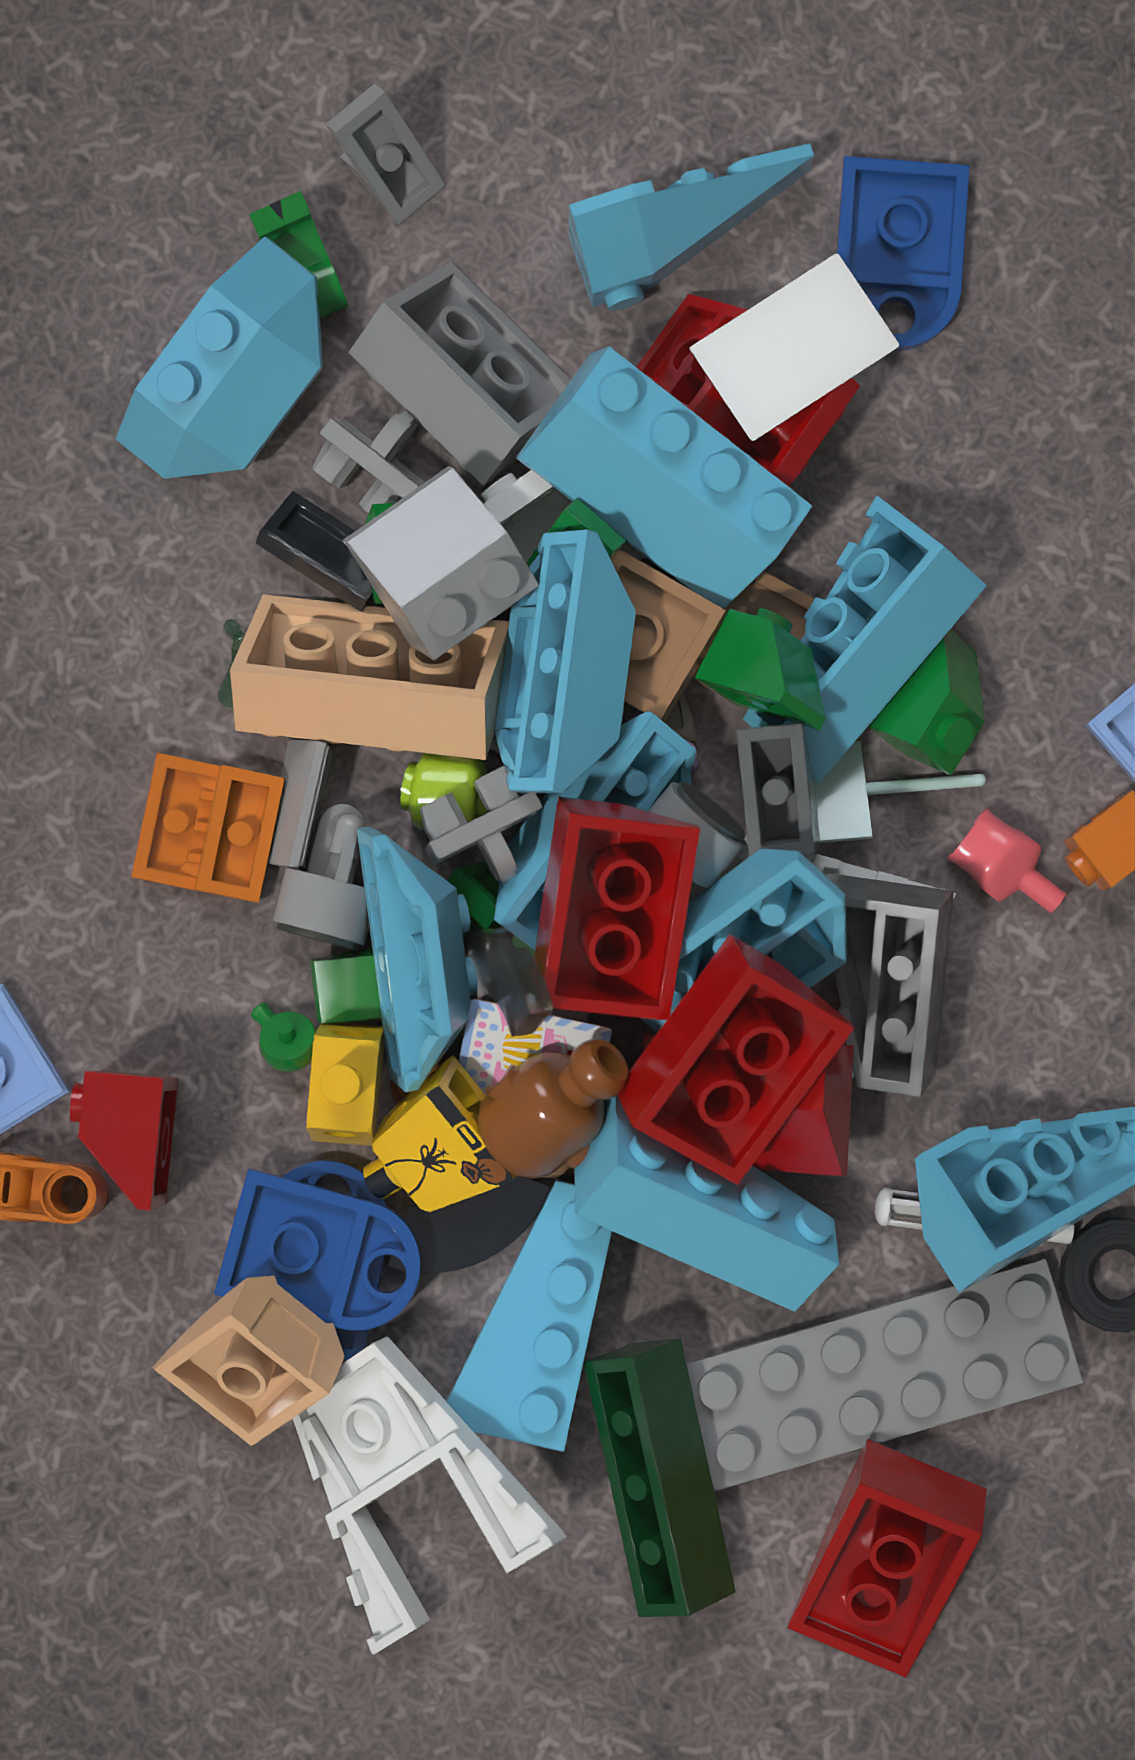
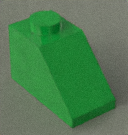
[695,608,826,730]
[868,629,985,775]

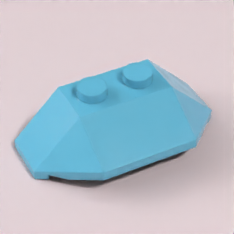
[116,237,323,479]
[494,530,636,793]
[494,711,696,950]
[357,826,478,1092]
[640,848,847,1033]

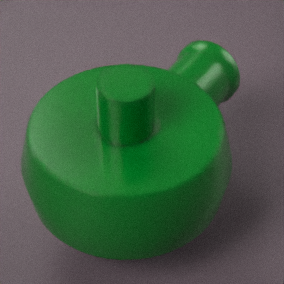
[251,1003,317,1072]

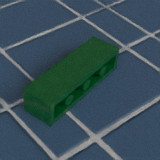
[584,1338,736,1617]

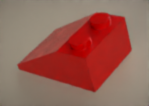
[787,1439,987,1678]

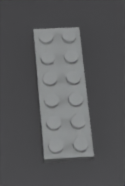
[686,1258,1083,1491]

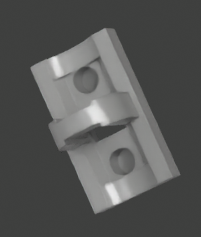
[312,411,426,513]
[420,765,543,883]

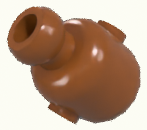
[477,1039,628,1179]

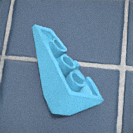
[569,143,814,311]

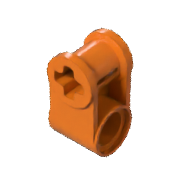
[0,1152,108,1224]

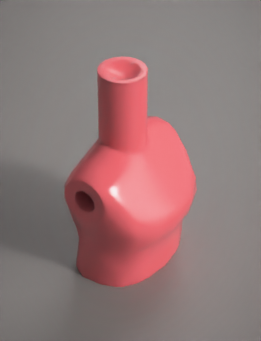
[946,807,1067,913]

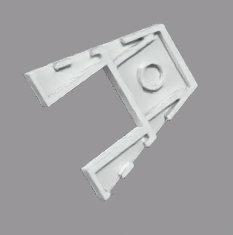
[293,1336,566,1655]

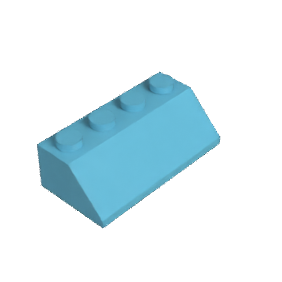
[516,346,812,609]

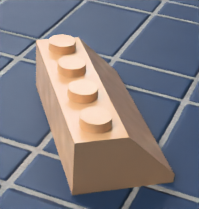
[230,594,509,760]

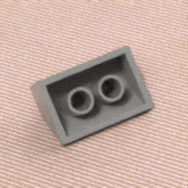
[348,261,571,485]

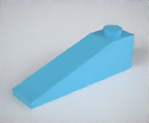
[915,1107,1135,1293]

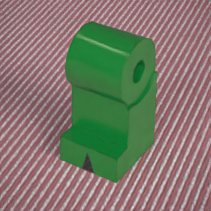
[249,190,348,319]

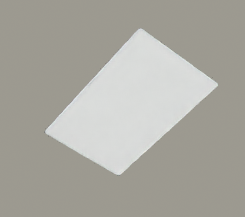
[690,254,899,441]

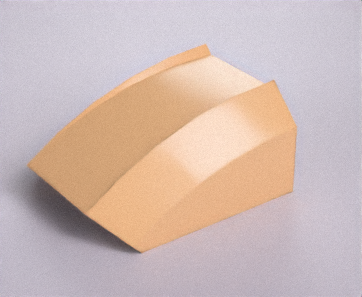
[152,1276,345,1446]

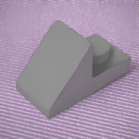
[325,84,446,225]

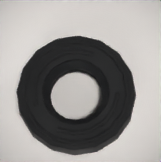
[1059,1217,1135,1333]

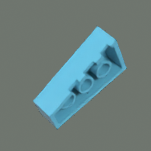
[743,496,987,783]
[574,1095,839,1312]
[446,1178,612,1452]

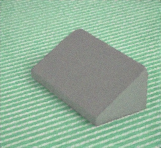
[267,740,333,871]

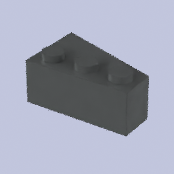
[825,873,954,1098]

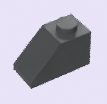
[736,723,821,857]

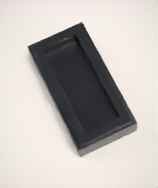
[256,490,373,612]

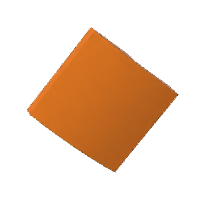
[130,753,285,903]

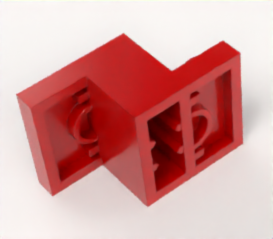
[636,293,860,487]

